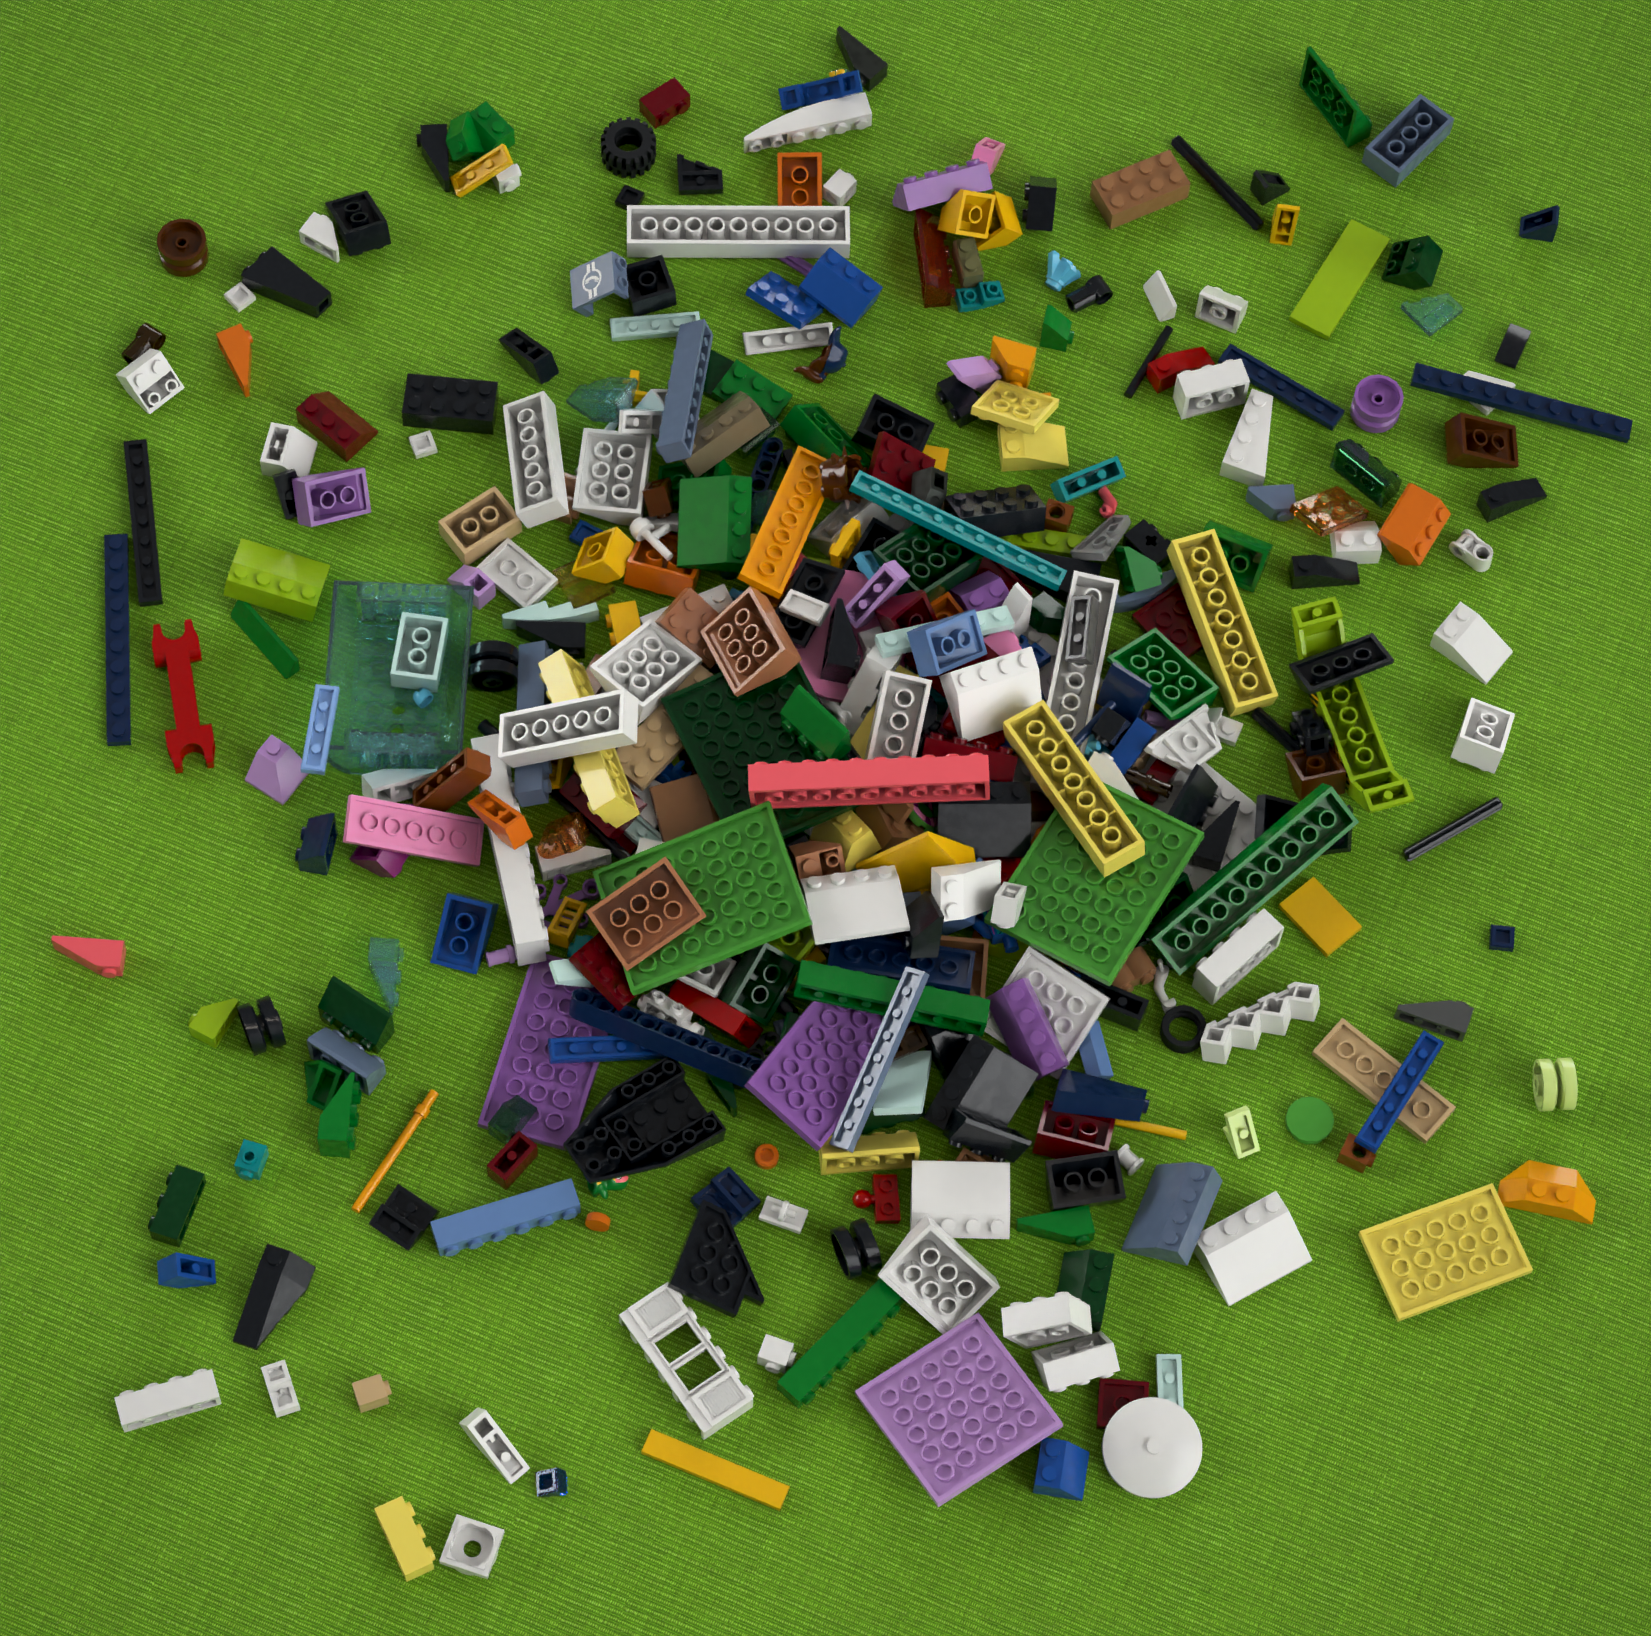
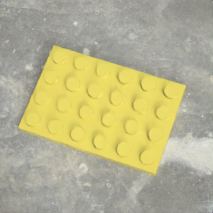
[1358,1183,1533,1322]

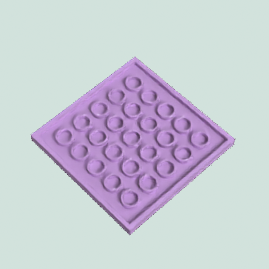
[855,1312,1063,1507]

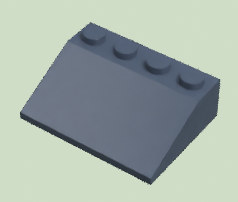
[1121,1162,1223,1266]

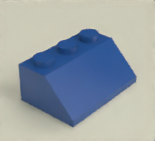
[799,247,883,328]

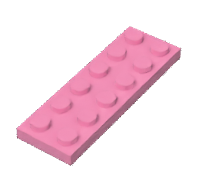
[343,794,484,867]

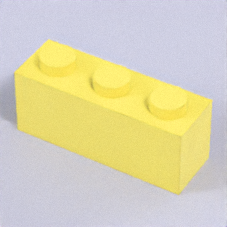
[374,1496,436,1582]

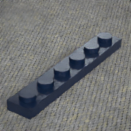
[1218,343,1345,431]

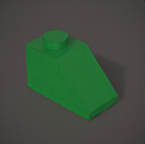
[446,111,485,161]
[1040,305,1075,352]

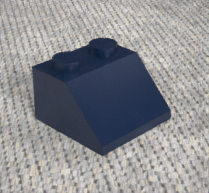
[295,813,338,876]

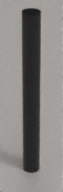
[1124,325,1173,399]

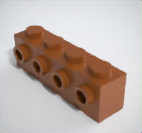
[413,747,492,812]

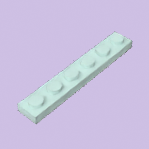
[875,605,1015,658]

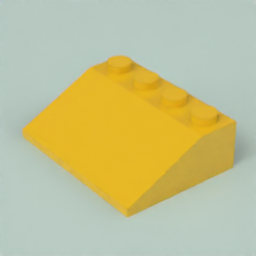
[855,831,976,894]

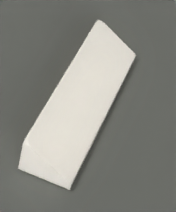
[742,322,833,355]

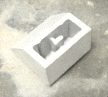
[116,348,185,414]
[260,422,318,478]

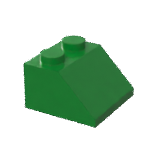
[470,101,515,161]
[1113,545,1163,592]

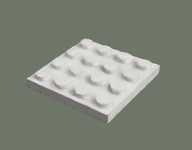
[985,946,1110,1079]

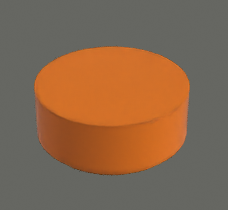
[754,1144,779,1170]
[585,1212,611,1232]

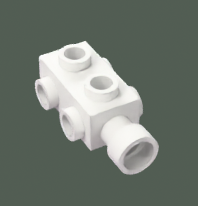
[637,989,705,1036]

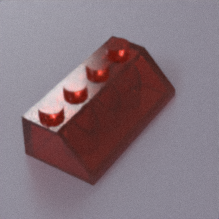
[913,208,955,308]

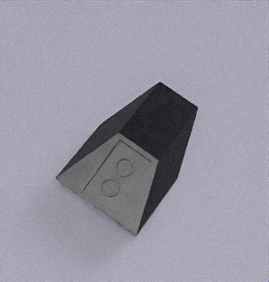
[563,1057,726,1184]

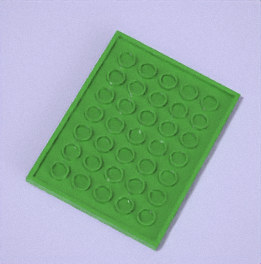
[984,782,1204,987]
[592,801,813,996]

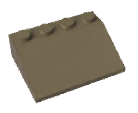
[681,391,770,478]

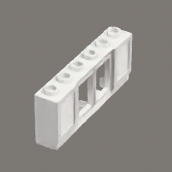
[619,1282,754,1440]

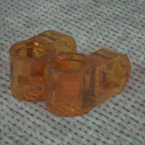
[537,812,590,859]

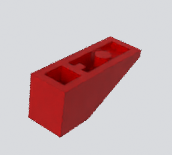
[1146,346,1215,394]

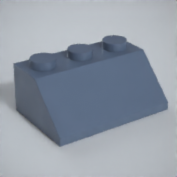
[307,1027,386,1096]

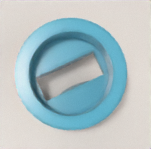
[413,688,434,708]

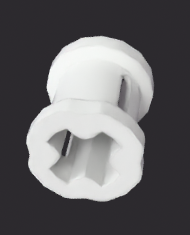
[1118,1144,1144,1176]

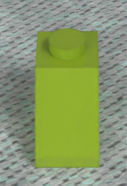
[188,998,240,1049]

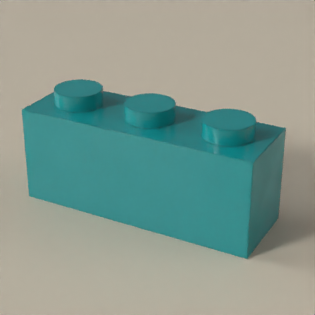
[1050,456,1126,503]

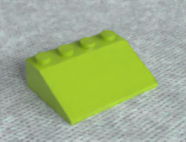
[223,538,330,622]

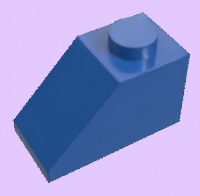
[157,1252,216,1288]

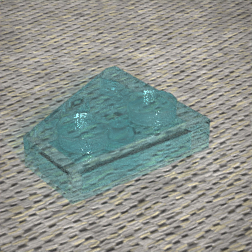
[1400,293,1463,337]

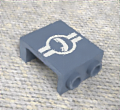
[570,251,629,317]

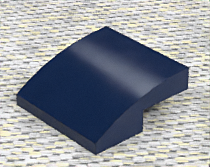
[1096,662,1152,724]
[690,1166,761,1228]

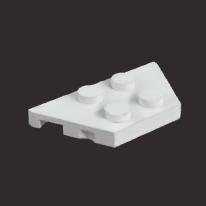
[1144,703,1222,775]

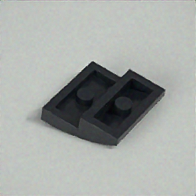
[369,1184,440,1251]

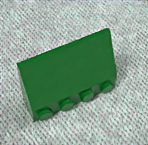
[1299,46,1372,148]
[677,475,752,573]
[1106,628,1219,721]

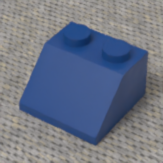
[1033,1437,1089,1501]

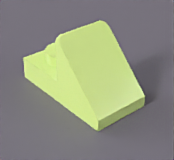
[1223,1105,1260,1159]

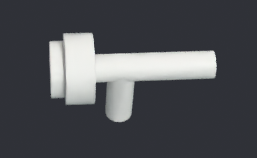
[629,517,674,561]

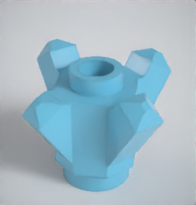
[1045,250,1081,292]

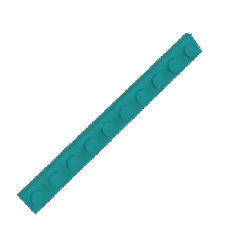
[849,470,1067,591]

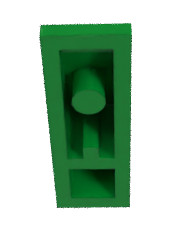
[1015,1205,1095,1246]

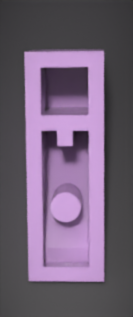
[946,356,1003,394]

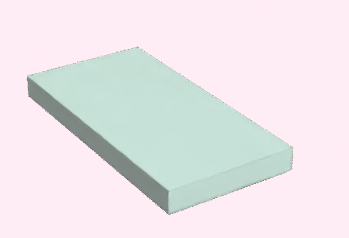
[873,1051,932,1116]

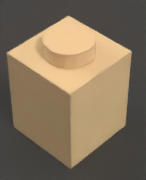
[352,1374,392,1413]

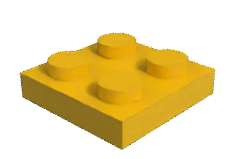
[829,518,862,569]

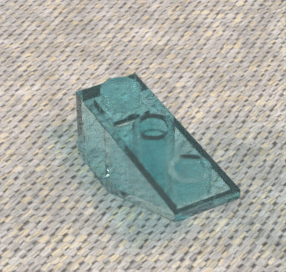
[368,937,404,1015]

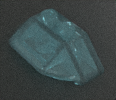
[566,377,638,423]

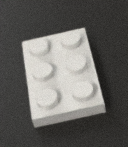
[476,538,558,608]

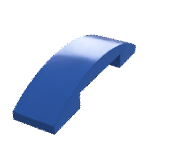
[778,70,863,110]

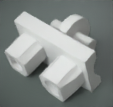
[759,1196,809,1234]

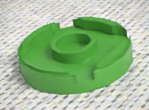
[1285,1097,1334,1145]

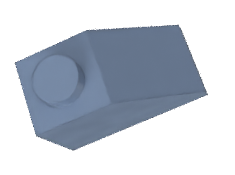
[1246,484,1296,521]

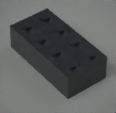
[402,373,499,435]
[943,484,1046,537]

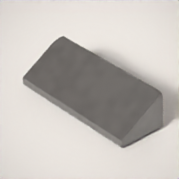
[1065,595,1099,665]

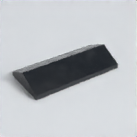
[775,557,845,648]
[1289,633,1394,695]

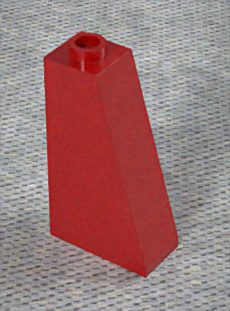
[667,980,764,1048]

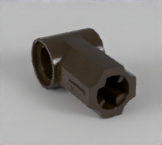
[121,323,166,364]

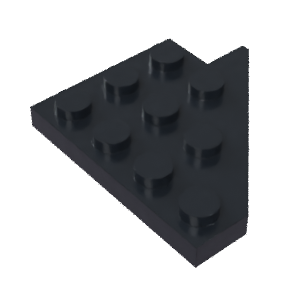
[667,1199,765,1318]

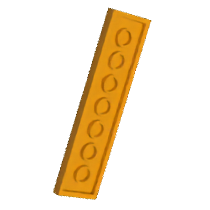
[737,445,827,599]

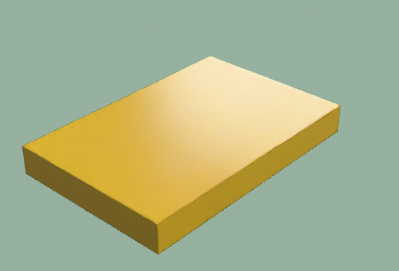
[1278,876,1362,958]

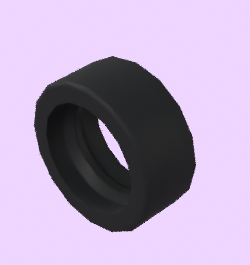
[1160,1005,1206,1054]

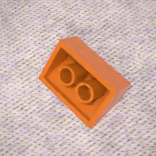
[1377,483,1451,566]

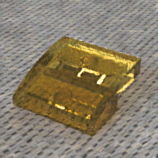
[552,560,616,609]

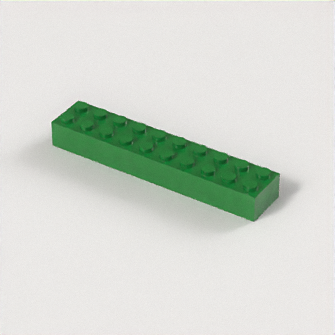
[1143,783,1359,976]

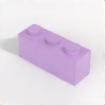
[845,560,910,629]

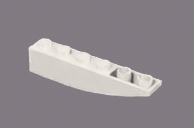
[743,92,872,153]

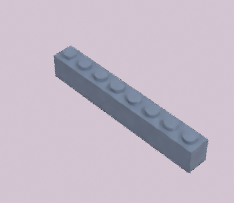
[656,319,713,463]
[514,640,554,807]

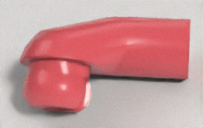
[1098,486,1118,518]

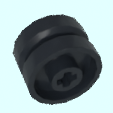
[467,640,518,692]
[236,995,286,1056]
[830,1218,882,1280]

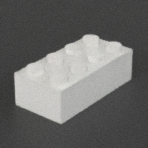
[864,670,932,760]
[1192,908,1284,1005]

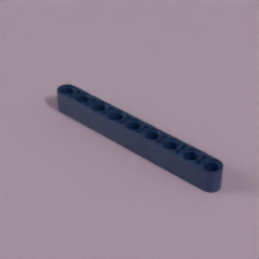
[569,988,764,1089]

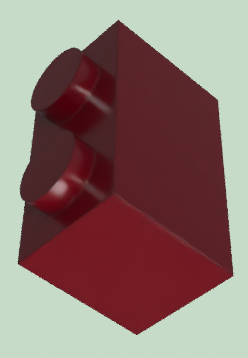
[639,77,690,129]
[487,1131,538,1190]

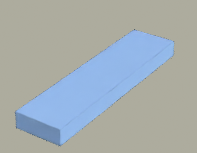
[300,684,340,775]

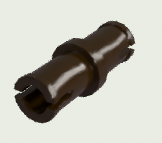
[1125,768,1173,799]

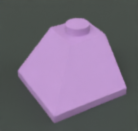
[245,735,309,805]

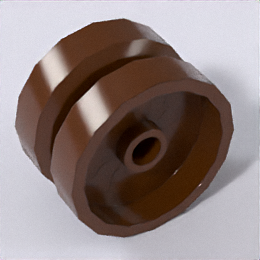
[157,219,209,277]

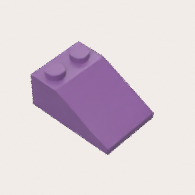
[292,467,371,527]

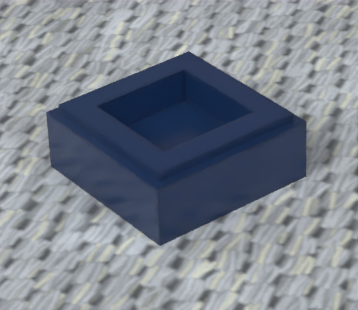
[1489,924,1515,952]

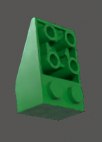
[317,1072,362,1158]

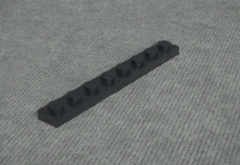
[124,439,163,607]

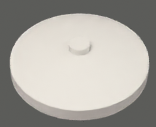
[1102,1397,1202,1499]

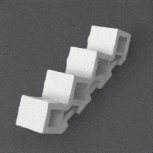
[833,644,902,740]
[1200,982,1320,1064]

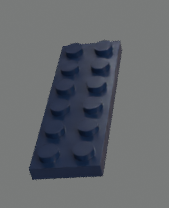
[827,936,976,994]

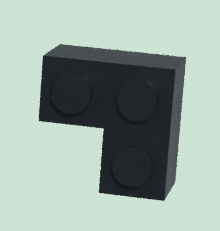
[1022,176,1057,231]

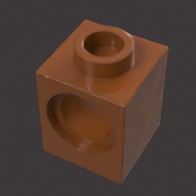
[1044,498,1075,533]
[1337,1133,1377,1173]

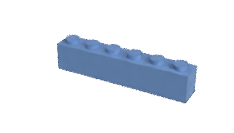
[430,1178,581,1256]

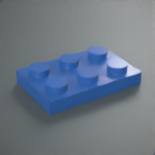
[745,271,824,330]

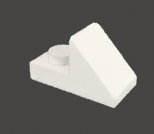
[1207,707,1243,747]

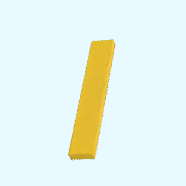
[641,1429,790,1511]

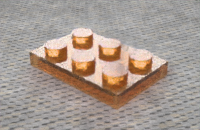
[1289,486,1369,537]

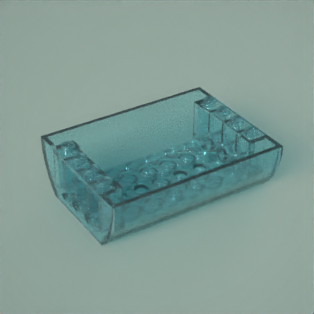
[325,580,474,775]

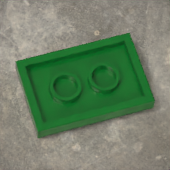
[711,359,793,432]

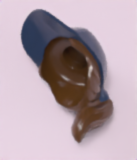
[793,326,848,384]

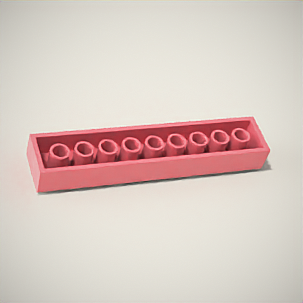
[748,753,990,809]

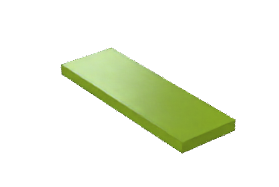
[1289,219,1390,340]

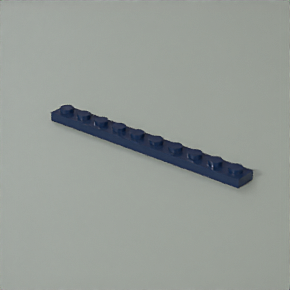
[1410,363,1633,443]
[104,534,131,746]

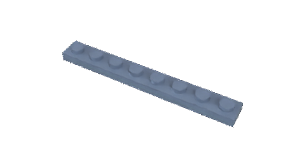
[829,966,930,1153]

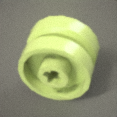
[1533,1057,1578,1111]

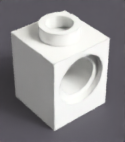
[822,169,857,206]

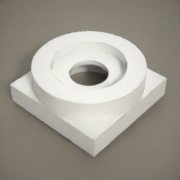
[439,1514,505,1580]

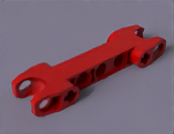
[152,619,216,774]

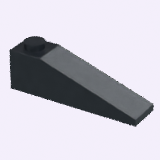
[233,1244,316,1350]

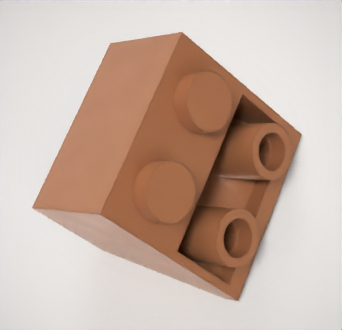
[788,840,846,888]

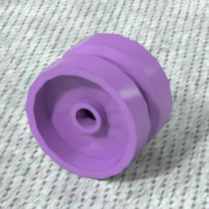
[1350,374,1404,433]

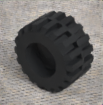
[601,117,656,178]

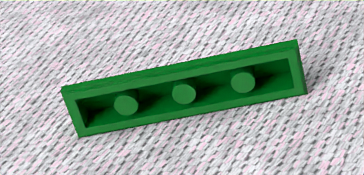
[231,600,300,679]

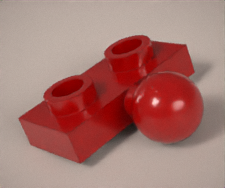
[852,1174,901,1224]

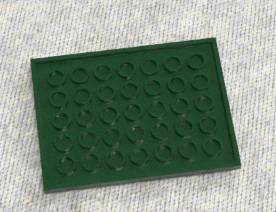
[661,663,861,840]

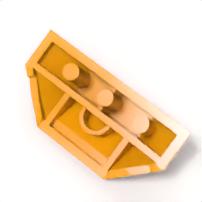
[1498,1160,1596,1225]

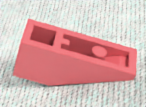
[51,935,126,978]

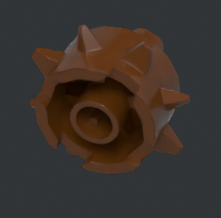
[819,447,868,510]

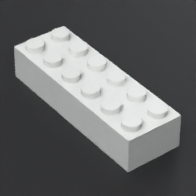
[503,391,569,529]
[498,689,638,768]

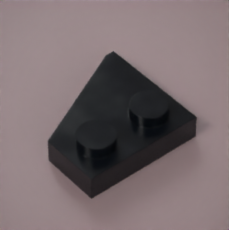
[677,154,723,195]

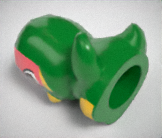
[587,1176,629,1199]

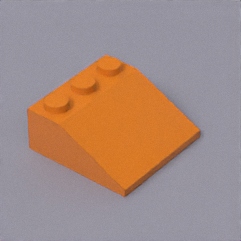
[623,532,701,598]

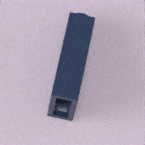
[1052,1068,1150,1122]

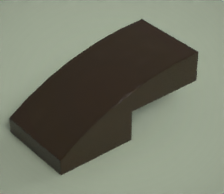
[892,1023,929,1062]

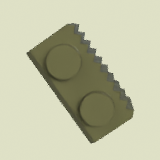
[952,237,984,288]

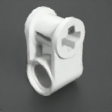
[1449,529,1493,572]

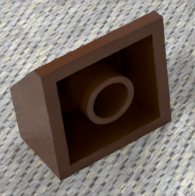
[1285,744,1346,801]

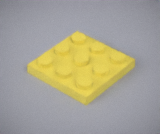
[971,379,1060,434]

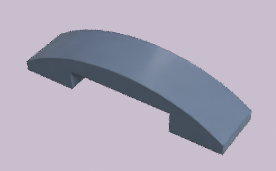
[1113,569,1178,613]

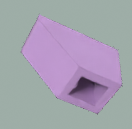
[447,565,496,610]

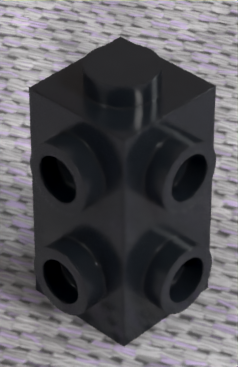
[1289,708,1332,757]

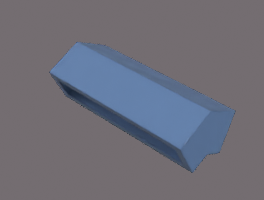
[1079,1021,1114,1080]

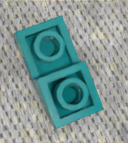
[953,281,1005,312]

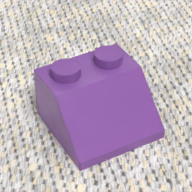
[948,570,1009,612]

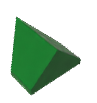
[304,1060,346,1111]

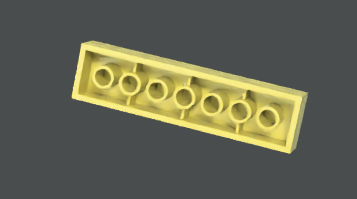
[1166,529,1279,717]
[538,649,640,829]
[1003,700,1145,878]

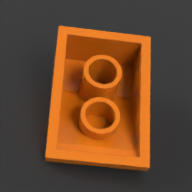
[777,152,822,206]

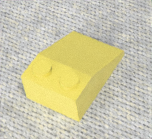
[997,422,1069,472]

